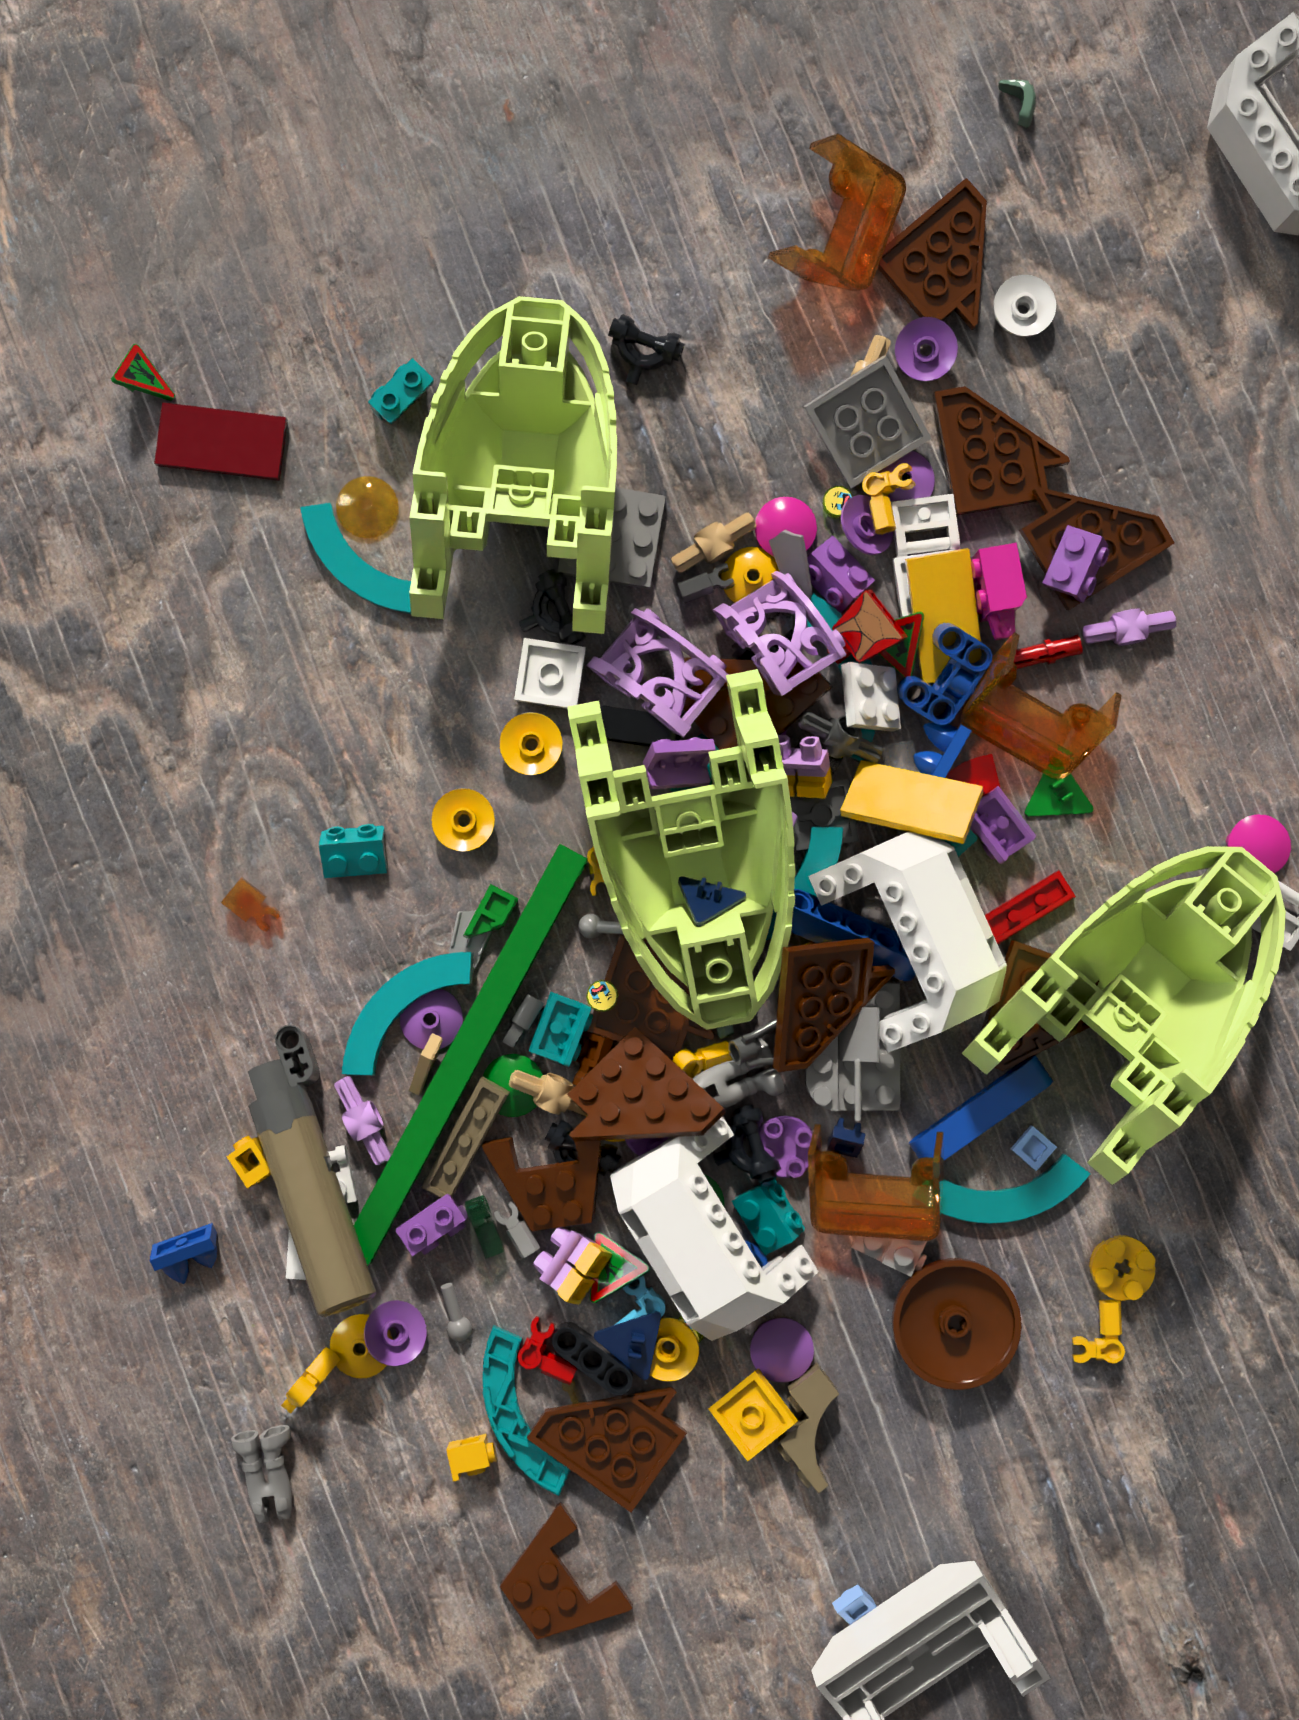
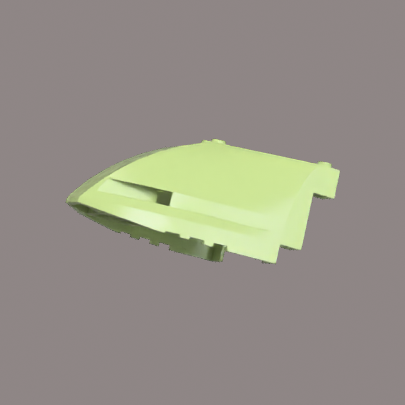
[409,296,617,634]
[567,669,795,1030]
[962,846,1285,1185]

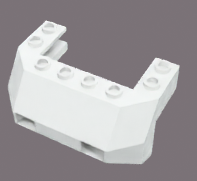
[1207,12,1299,236]
[808,832,1007,1053]
[610,1116,819,1341]
[811,1561,1050,1720]

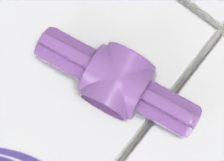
[1082,609,1176,646]
[334,1076,391,1165]

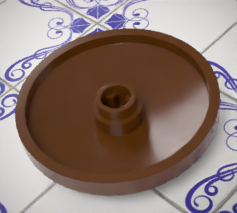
[892,1258,1022,1390]

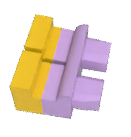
[778,735,832,799]
[533,1227,613,1305]

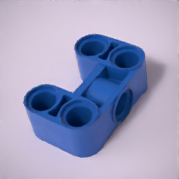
[897,623,992,725]

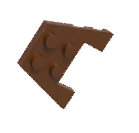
[482,1127,602,1231]
[500,1502,633,1640]

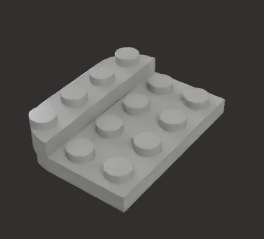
[804,983,900,1111]

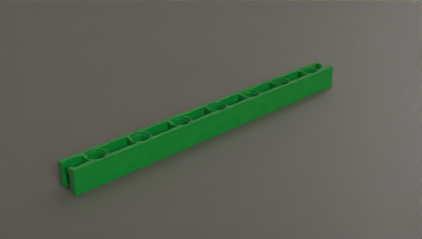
[354,844,588,1266]

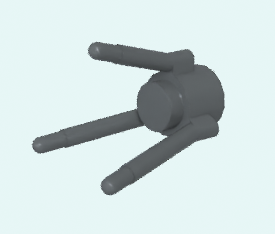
[728,1019,777,1069]

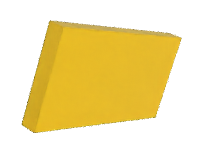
[905,548,985,684]
[840,760,983,844]

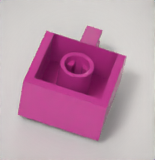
[971,543,1027,640]

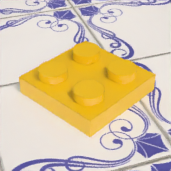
[708,1368,798,1462]

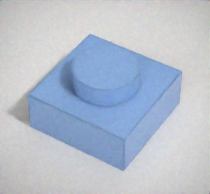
[1010,1125,1057,1171]
[832,1584,877,1624]

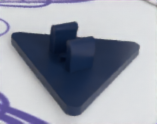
[678,876,746,926]
[594,1311,661,1380]

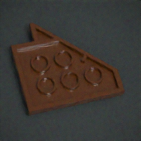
[1019,487,1175,610]
[773,938,895,1072]
[980,940,1100,1071]
[567,1027,726,1142]

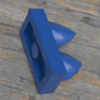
[913,722,972,778]
[150,1223,217,1284]

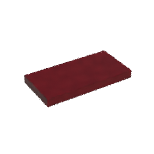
[154,402,288,481]

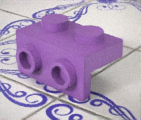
[1042,525,1109,603]
[807,535,876,613]
[643,737,716,789]
[970,786,1036,864]
[396,1194,469,1256]

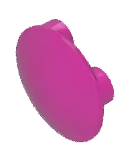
[755,497,817,556]
[1226,814,1291,874]

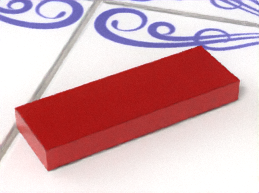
[985,870,1076,944]

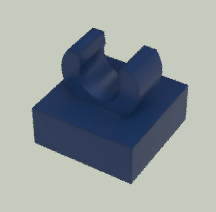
[826,1117,865,1158]

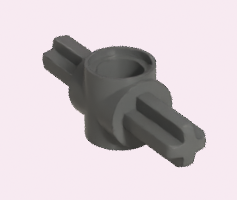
[798,712,883,763]

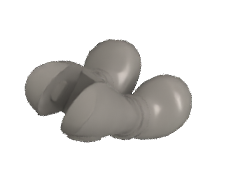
[693,1038,784,1109]
[231,1425,292,1523]

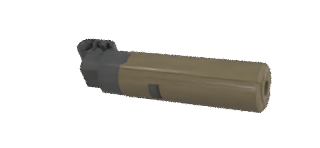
[248,1025,376,1317]

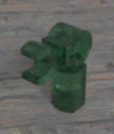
[465,1195,505,1259]

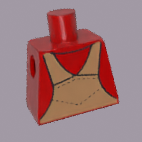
[827,589,908,664]

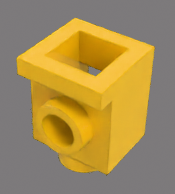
[226,1135,271,1188]
[446,1434,497,1482]

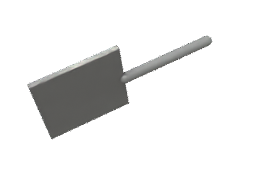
[839,1007,880,1123]

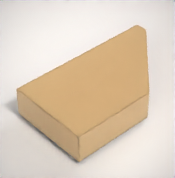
[409,1033,443,1095]

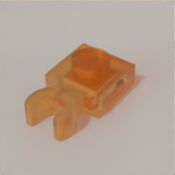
[221,877,280,932]

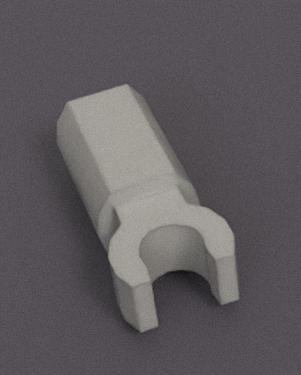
[494,1201,540,1259]

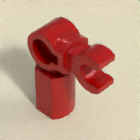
[518,1316,577,1386]

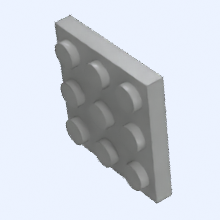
[803,355,932,488]
[558,487,666,590]

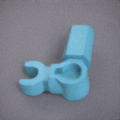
[615,1275,665,1325]

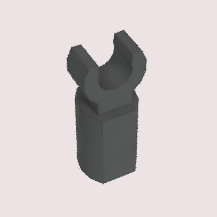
[678,563,735,604]
[502,993,545,1048]

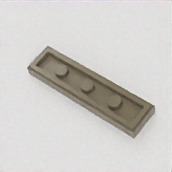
[421,1076,510,1198]

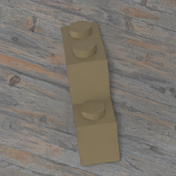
[777,1362,839,1494]

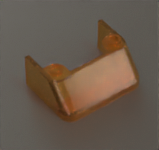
[768,133,906,291]
[961,632,1122,779]
[808,1124,944,1241]

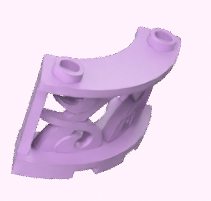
[713,571,846,696]
[586,608,729,737]

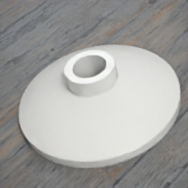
[993,275,1056,337]

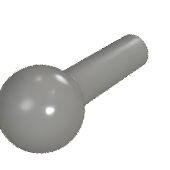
[578,914,623,939]
[440,1283,472,1342]

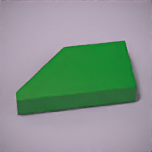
[463,884,518,939]

